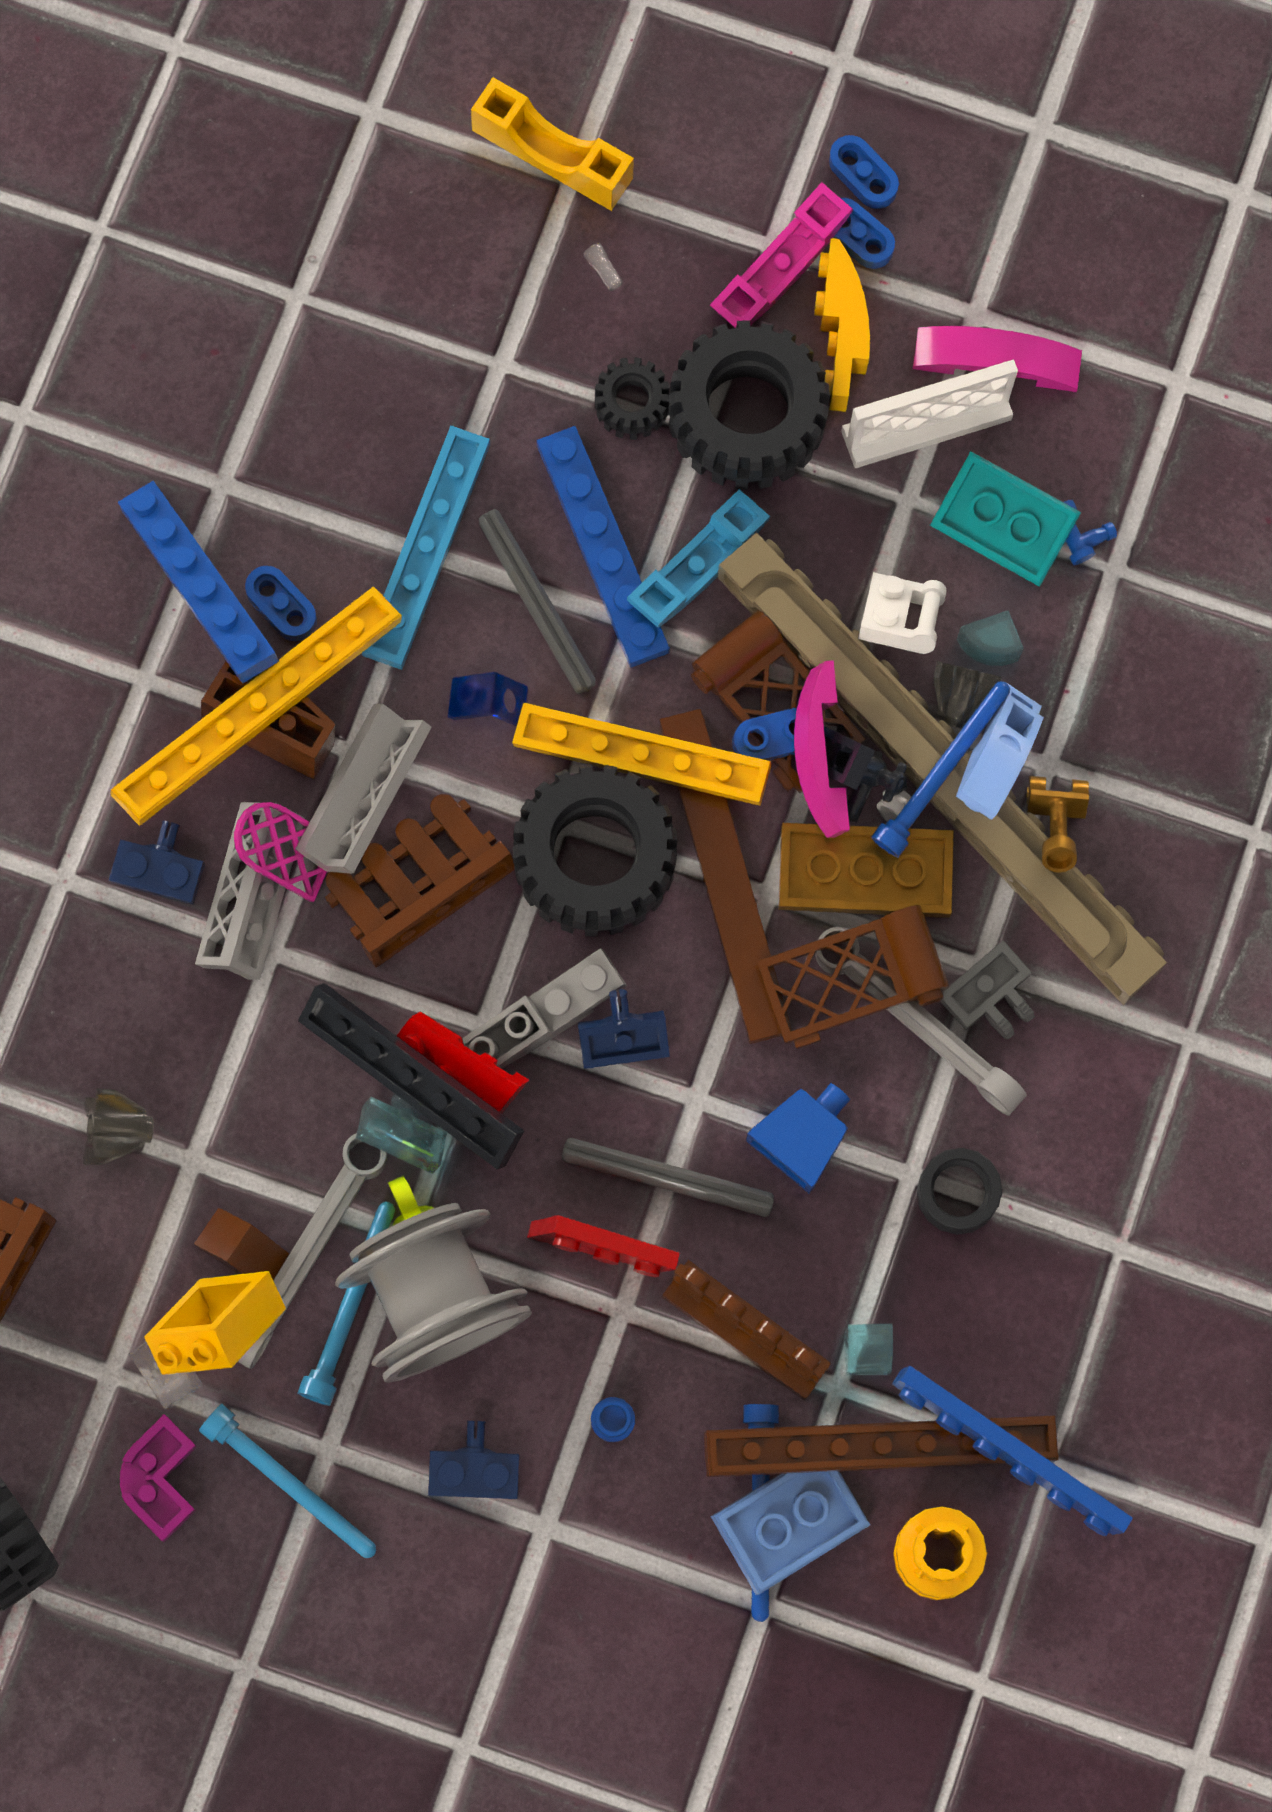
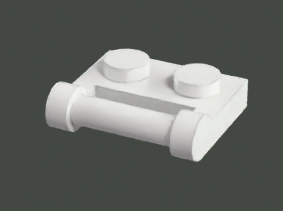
[858,572,946,654]

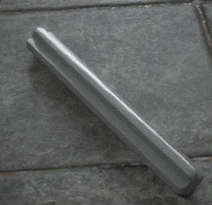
[479,509,596,694]
[562,1138,774,1217]

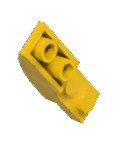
[814,238,870,412]

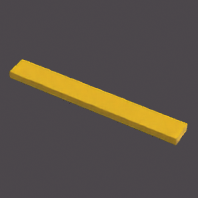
[111,586,402,826]

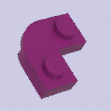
[119,1414,197,1542]

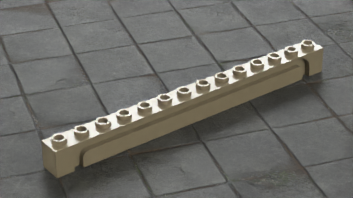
[717,532,1167,1006]

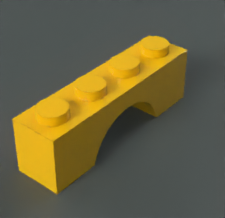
[471,77,634,211]

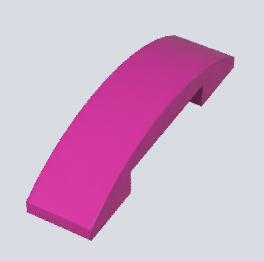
[710,182,853,328]
[913,326,1082,392]
[794,660,850,838]

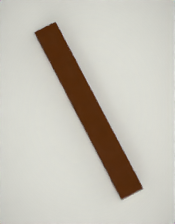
[659,709,792,1044]
[704,1415,1059,1477]

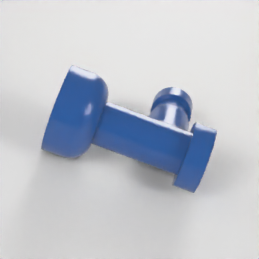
[1064,500,1117,565]

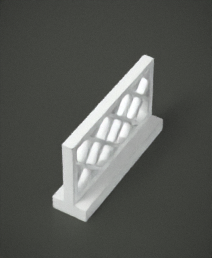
[841,359,1018,468]

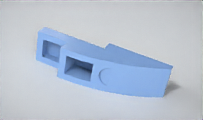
[956,683,1044,820]

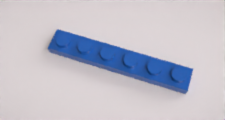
[536,426,670,668]
[118,480,279,684]
[892,1366,1133,1536]

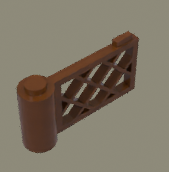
[691,610,866,794]
[757,905,950,1049]

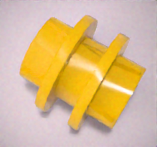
[893,1506,987,1600]

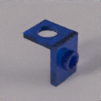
[448,672,528,726]

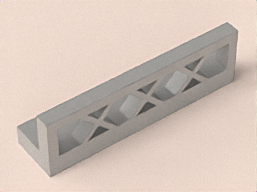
[295,704,432,874]
[195,802,305,980]

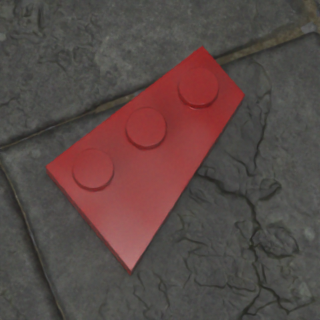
[396,1011,529,1114]
[527,1215,680,1277]

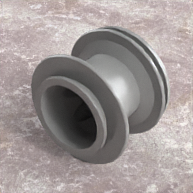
[335,1203,532,1383]

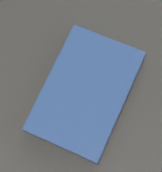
[710,1471,870,1595]

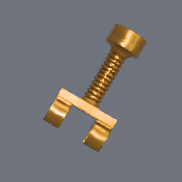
[1027,776,1089,872]

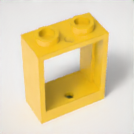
[144,1271,286,1375]

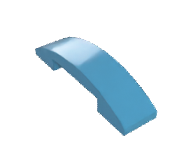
[627,489,770,628]

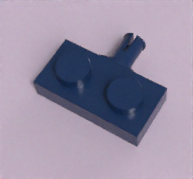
[108,820,205,905]
[578,989,670,1069]
[428,1421,519,1499]

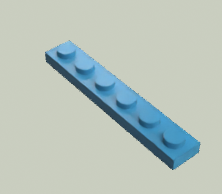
[362,426,490,670]

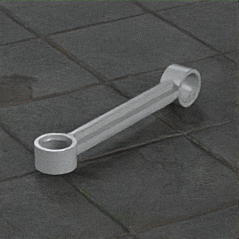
[816,927,1027,1116]
[238,1132,387,1369]

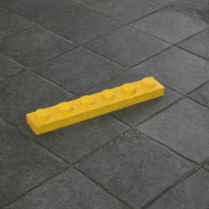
[512,703,771,806]

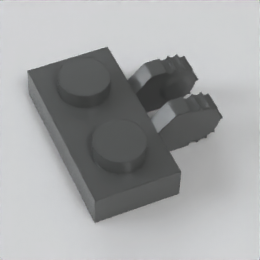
[940,941,1035,1040]

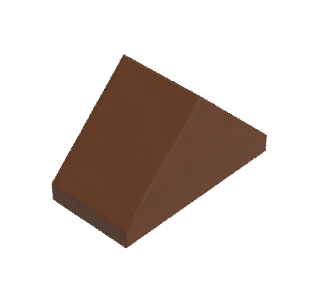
[194,1208,289,1280]

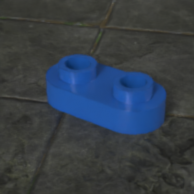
[829,135,899,209]
[833,198,895,269]
[245,566,317,641]
[732,708,797,761]

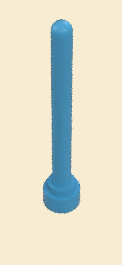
[297,1202,395,1406]
[199,1404,376,1558]

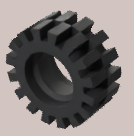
[595,357,670,440]

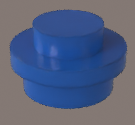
[591,1397,635,1442]

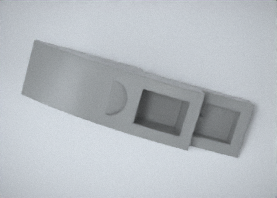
[462,948,627,1069]

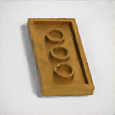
[778,823,954,918]

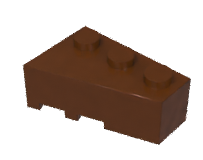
[201,661,336,779]

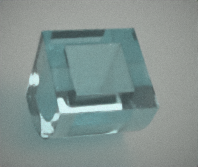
[957,610,1024,666]
[844,1324,893,1376]

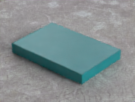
[930,451,1082,587]

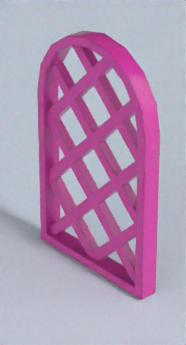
[234,802,327,902]

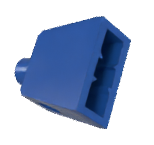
[746,1083,850,1194]

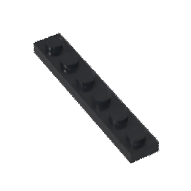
[298,983,524,1170]

